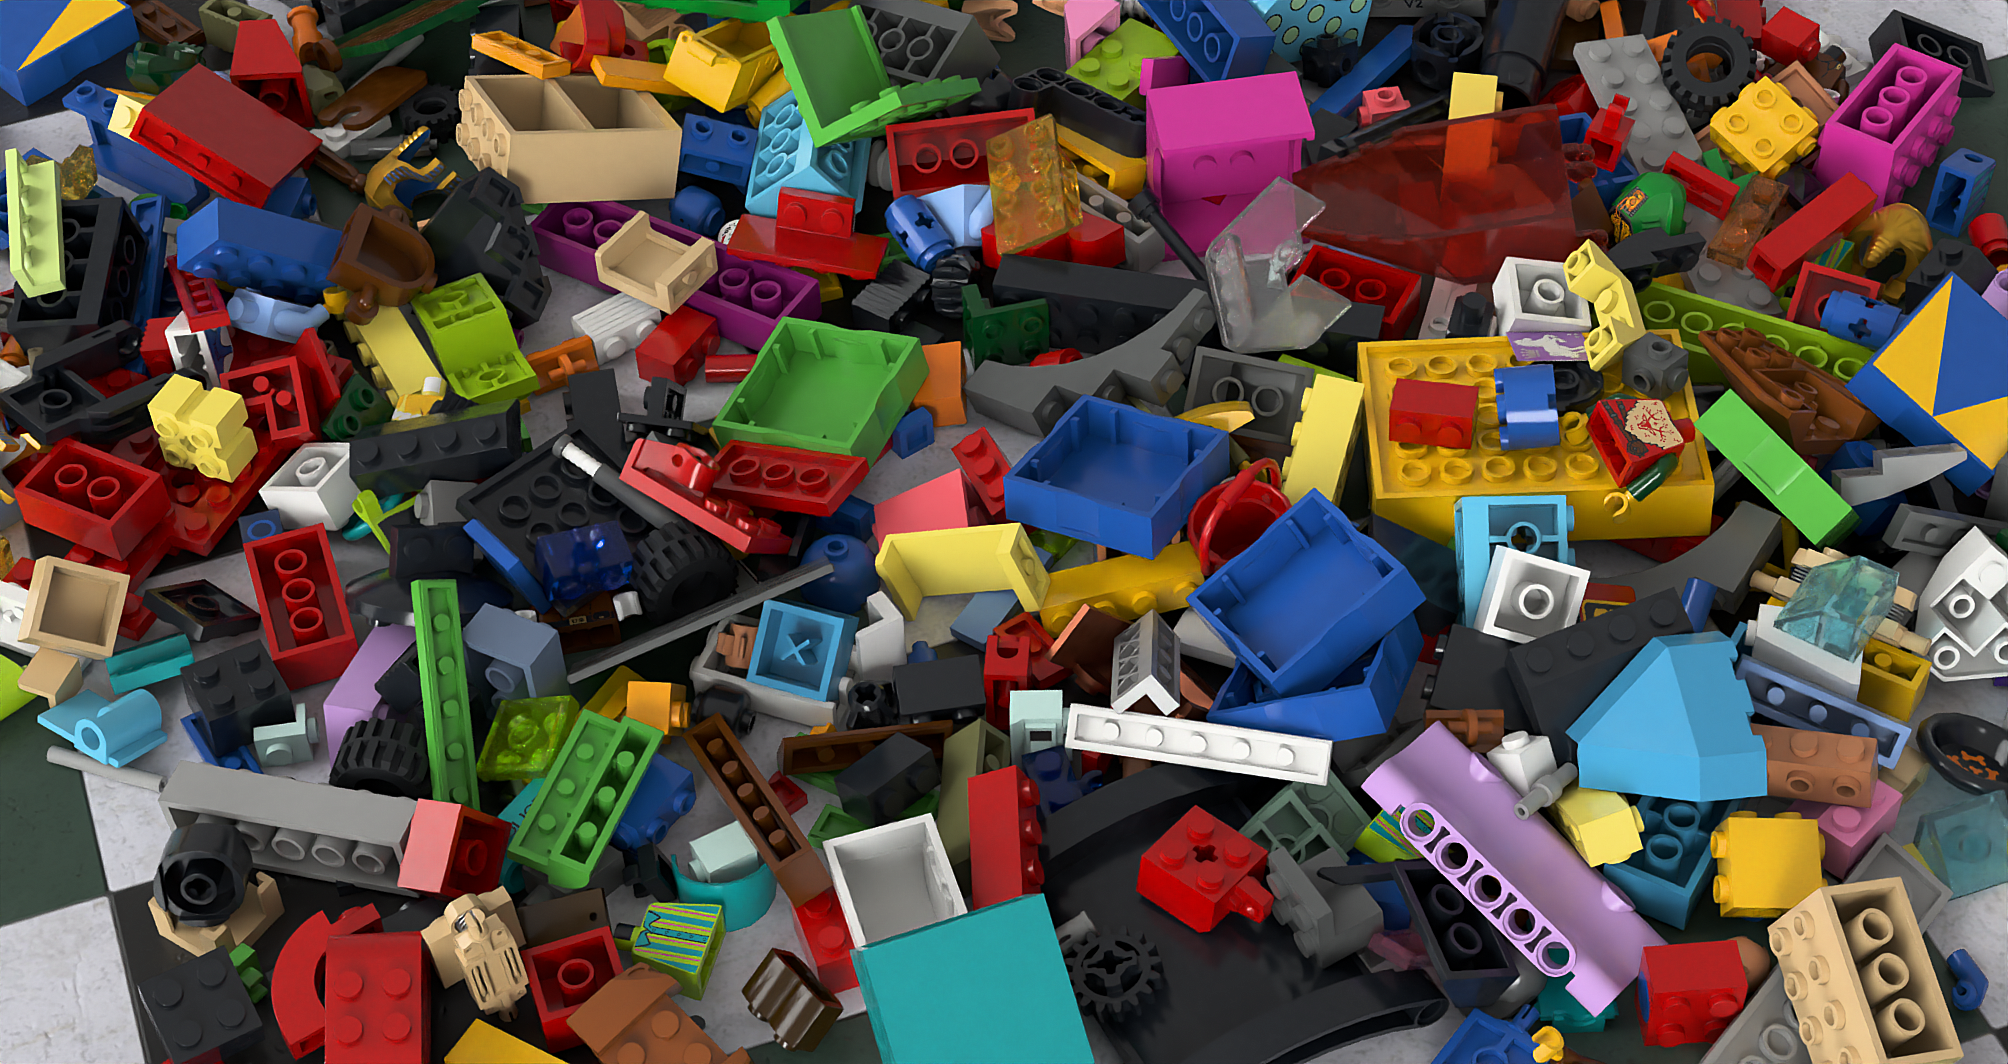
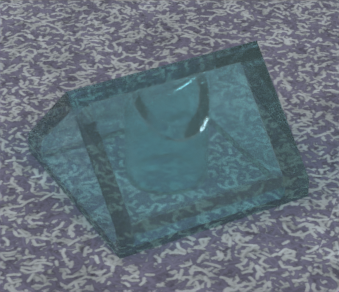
[1913,790,2008,901]

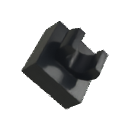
[622,841,677,903]

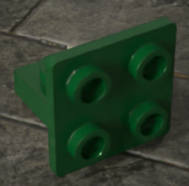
[322,374,395,443]

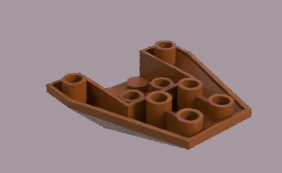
[1697,328,1882,455]

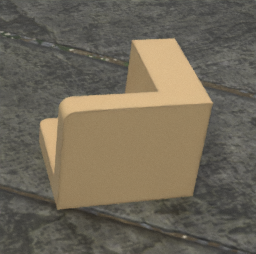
[18,647,84,709]

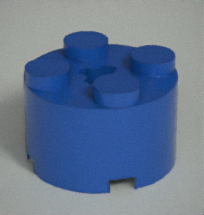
[1494,364,1560,451]

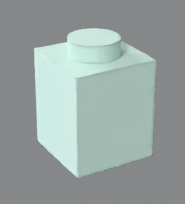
[688,821,759,883]

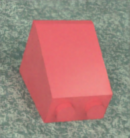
[872,468,998,556]

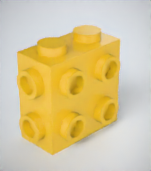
[1710,76,1819,188]
[1710,811,1828,918]

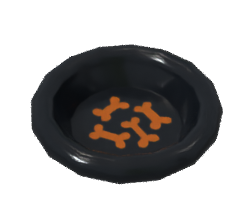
[1915,712,2008,800]

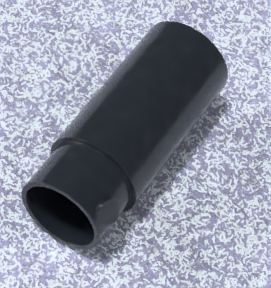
[1479,0,1570,121]

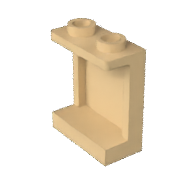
[595,210,718,315]

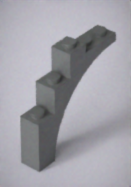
[962,288,1218,439]
[1576,500,1782,624]

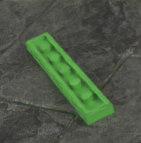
[411,579,481,812]

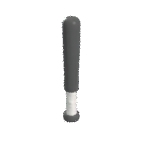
[552,434,686,529]

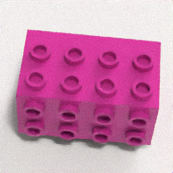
[1812,43,1963,214]

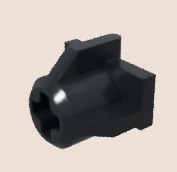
[846,679,899,731]

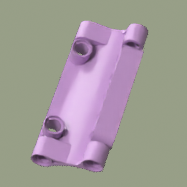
[1361,720,1669,1018]

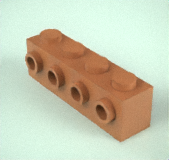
[1751,723,1878,808]

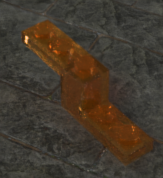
[1706,163,1813,270]

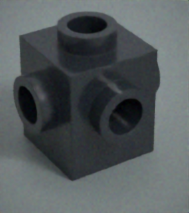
[1302,33,1358,88]

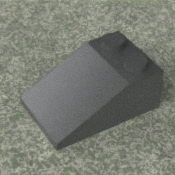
[1182,346,1315,445]

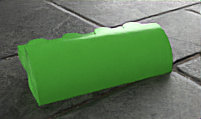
[507,709,664,889]

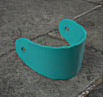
[671,854,777,932]

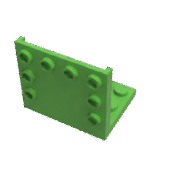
[766,5,982,148]

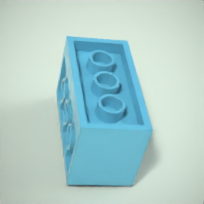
[745,90,872,219]
[1454,495,1575,644]

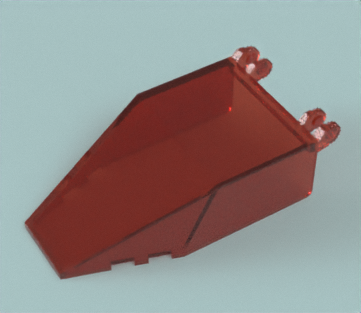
[1292,103,1610,286]

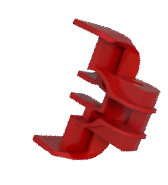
[525,0,649,74]

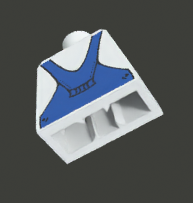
[165,311,233,391]

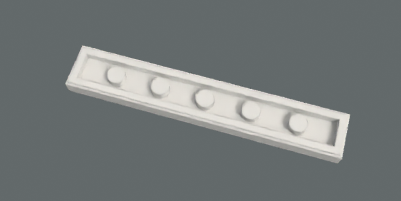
[1065,703,1334,786]

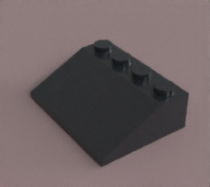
[1504,587,1695,775]

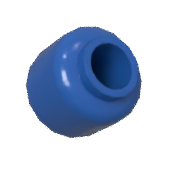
[668,185,725,237]

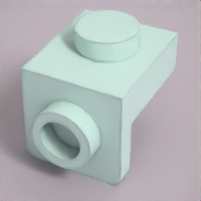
[254,703,320,768]

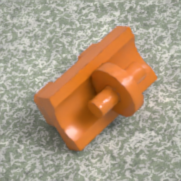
[525,335,600,396]

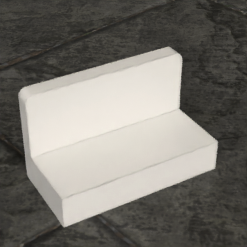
[855,590,907,682]

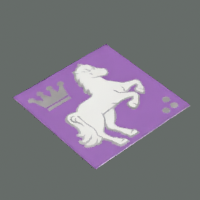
[1505,332,1588,361]

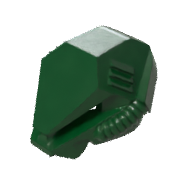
[126,41,206,96]

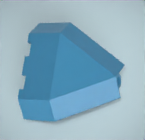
[1565,631,1767,802]

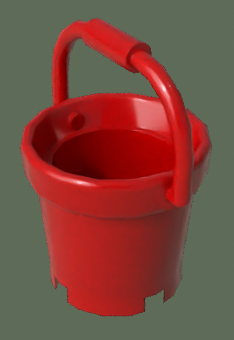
[1187,457,1292,579]

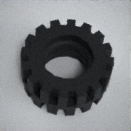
[399,83,462,144]

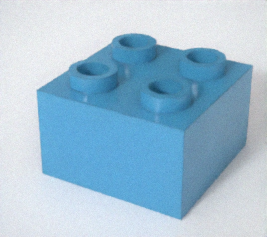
[746,597,859,702]

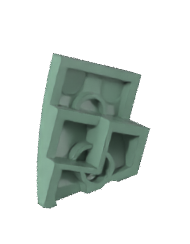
[1238,769,1372,867]

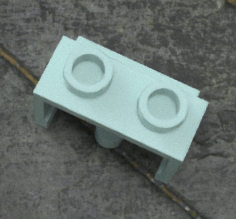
[1010,690,1073,775]

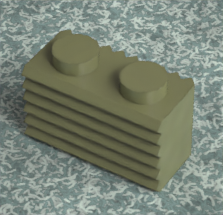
[198,0,273,53]

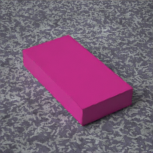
[1139,55,1190,95]

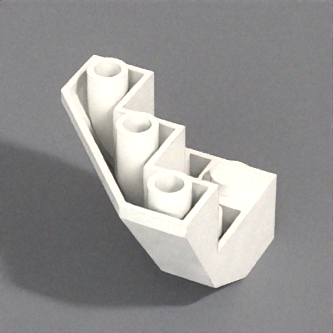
[1911,526,2008,682]

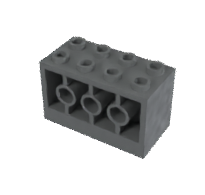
[846,0,1001,120]

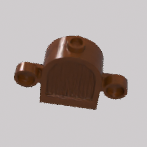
[326,203,438,326]

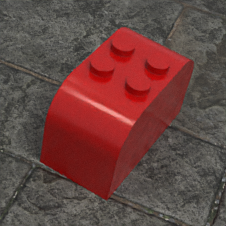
[325,930,431,1064]

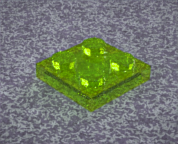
[476,695,580,782]

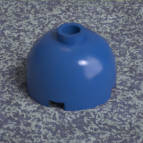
[799,534,881,614]

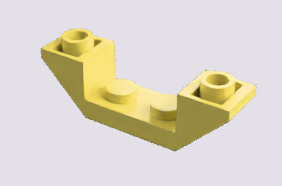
[1562,239,1646,372]

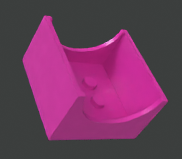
[1146,71,1315,262]

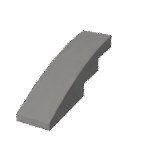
[1831,443,1967,506]

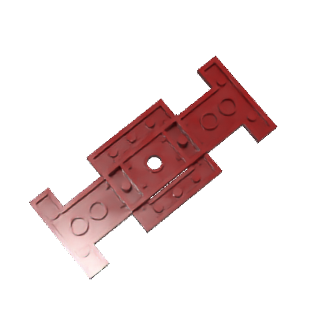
[2,325,354,642]

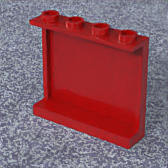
[129,63,323,210]

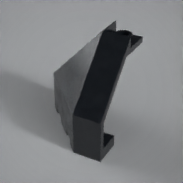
[408,166,552,330]

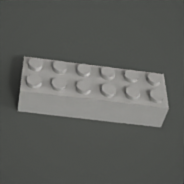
[158,760,421,898]

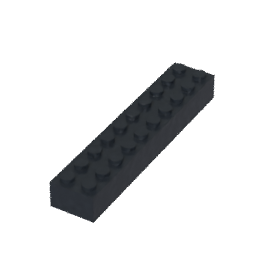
[992,253,1385,382]

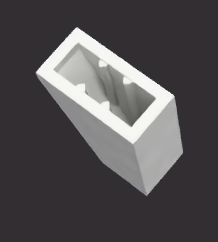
[1745,604,1866,701]

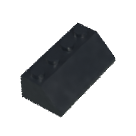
[349,398,522,498]

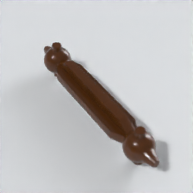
[313,145,368,195]

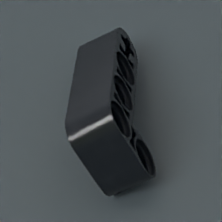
[1007,67,1146,158]

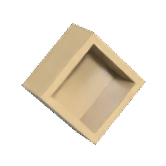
[17,555,130,660]

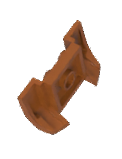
[566,962,755,1064]

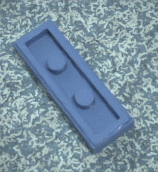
[950,545,1054,653]

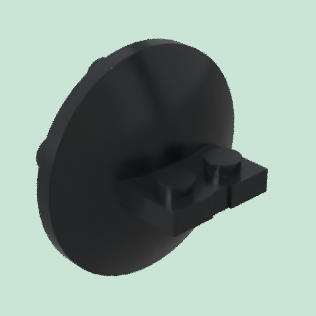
[345,521,514,630]

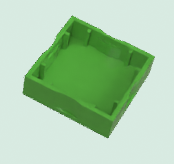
[712,316,930,483]
[1693,389,1863,552]

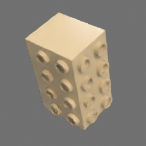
[1767,876,1964,1064]

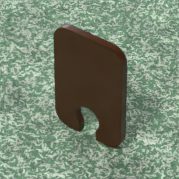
[317,66,429,131]

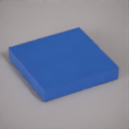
[463,518,552,615]

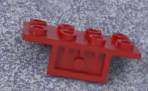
[726,186,889,280]

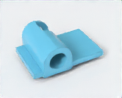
[38,689,168,768]

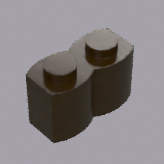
[741,948,844,1052]

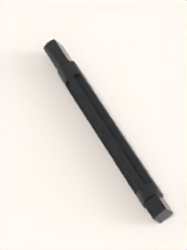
[1316,87,1452,169]

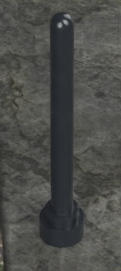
[1127,188,1219,283]

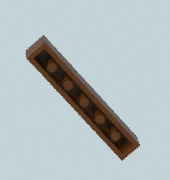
[682,712,834,908]

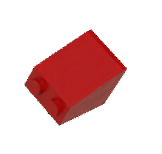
[230,19,316,128]

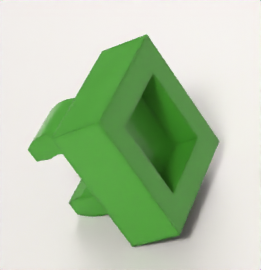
[229,942,268,1004]

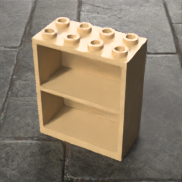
[456,73,683,204]

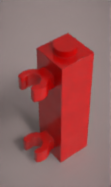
[1746,171,1878,293]

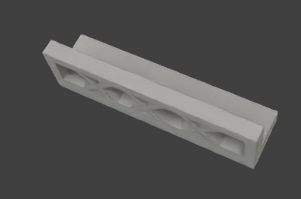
[1110,609,1180,716]

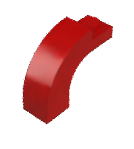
[271,903,384,1061]

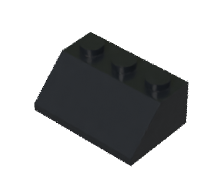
[1389,860,1520,1008]

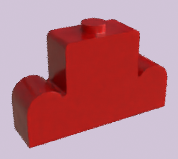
[981,190,1126,270]

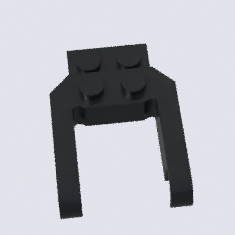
[0,320,207,446]

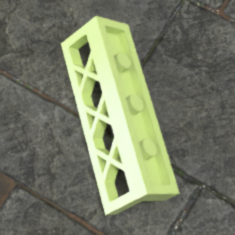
[5,148,66,298]

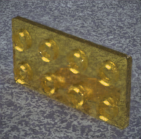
[986,114,1083,257]

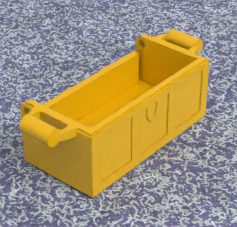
[663,12,797,113]

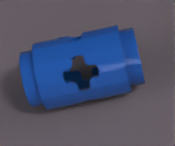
[884,194,956,275]
[1820,290,1909,351]

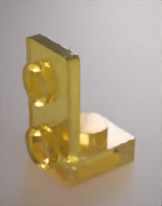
[25,144,98,200]

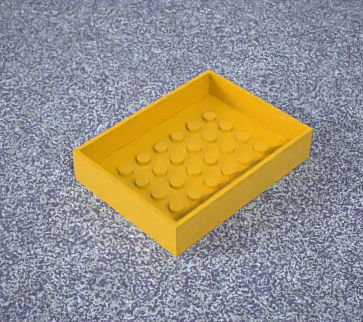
[1357,329,1715,546]

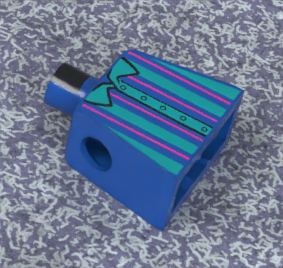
[1925,148,1996,238]

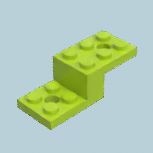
[410,272,541,405]

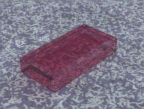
[1367,929,1433,970]

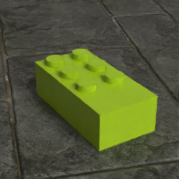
[1065,18,1183,112]

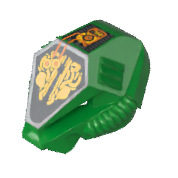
[1607,172,1687,247]

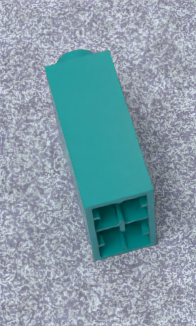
[849,893,1095,1064]

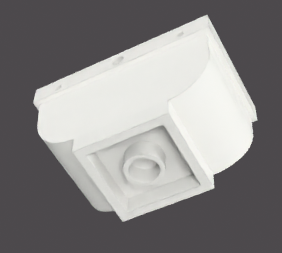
[822,813,968,948]

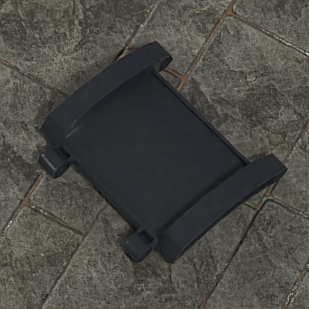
[1038,762,1450,1064]

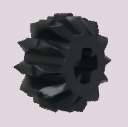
[930,254,985,319]

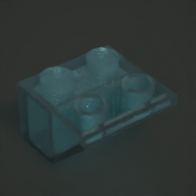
[1773,555,1900,663]

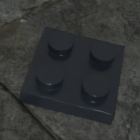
[142,579,261,643]

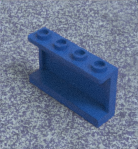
[62,80,210,212]

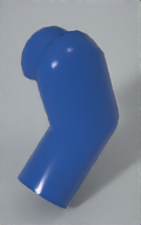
[1946,949,1989,1011]

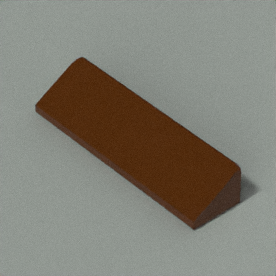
[777,719,953,776]

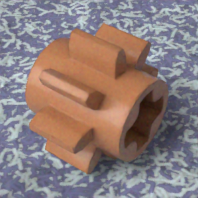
[716,623,759,669]

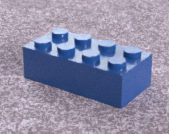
[177,197,342,304]

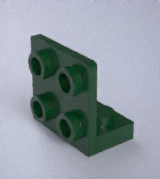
[961,284,1050,372]

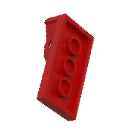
[619,438,793,555]
[710,439,870,519]

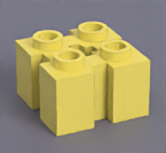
[147,374,258,483]

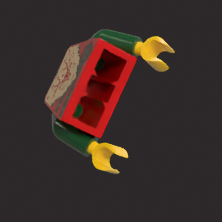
[1562,393,1696,524]

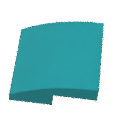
[104,631,195,695]

